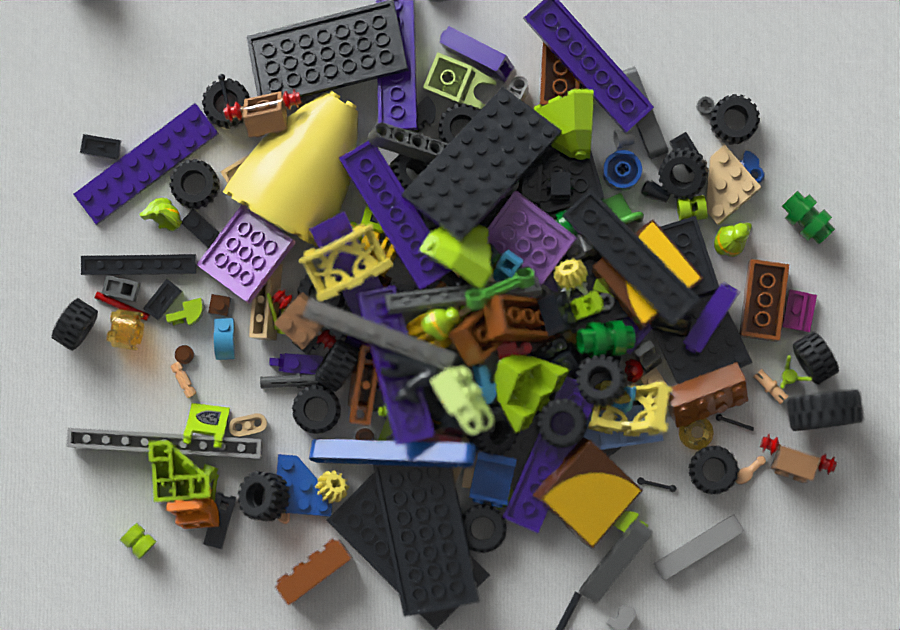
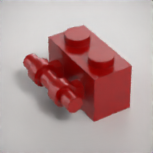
[496,341,532,361]

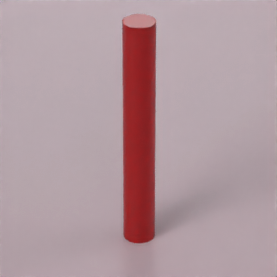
[94,291,150,321]

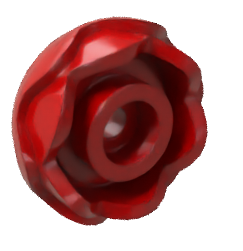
[624,359,643,383]

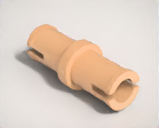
[753,369,789,404]

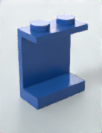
[469,451,517,508]

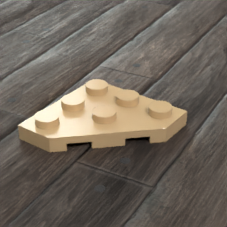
[706,145,762,225]

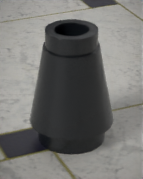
[641,180,670,203]

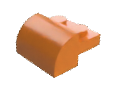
[167,499,219,529]

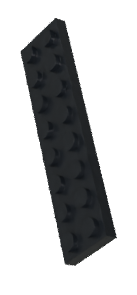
[562,189,700,327]

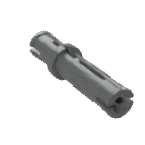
[260,373,319,389]

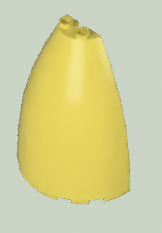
[223,91,359,248]

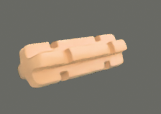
[171,362,196,398]

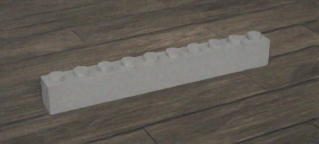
[66,428,263,459]

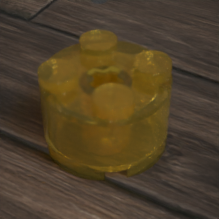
[107,309,144,351]

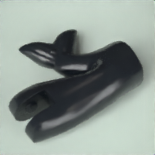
[380,354,437,404]

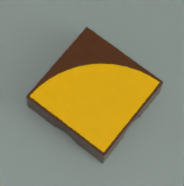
[591,219,703,330]
[532,437,643,549]

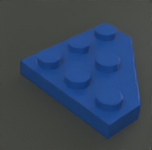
[276,454,332,517]

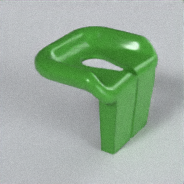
[603,193,644,224]

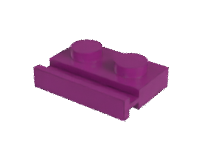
[782,289,817,333]

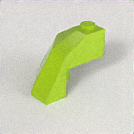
[534,89,594,160]
[419,224,493,290]
[495,355,569,433]
[148,441,210,503]

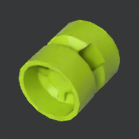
[677,195,708,221]
[120,523,157,559]

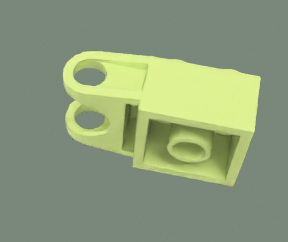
[423,52,497,110]
[431,365,494,434]

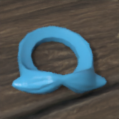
[612,386,636,414]

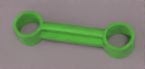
[466,268,535,309]

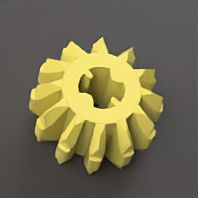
[554,258,587,290]
[315,470,350,504]

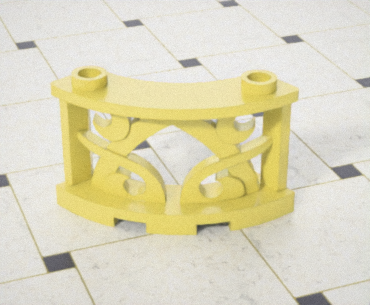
[299,224,393,302]
[588,380,672,437]

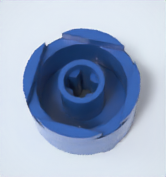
[602,150,642,191]

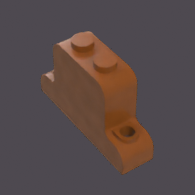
[348,345,377,425]

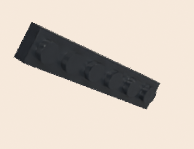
[81,254,197,275]

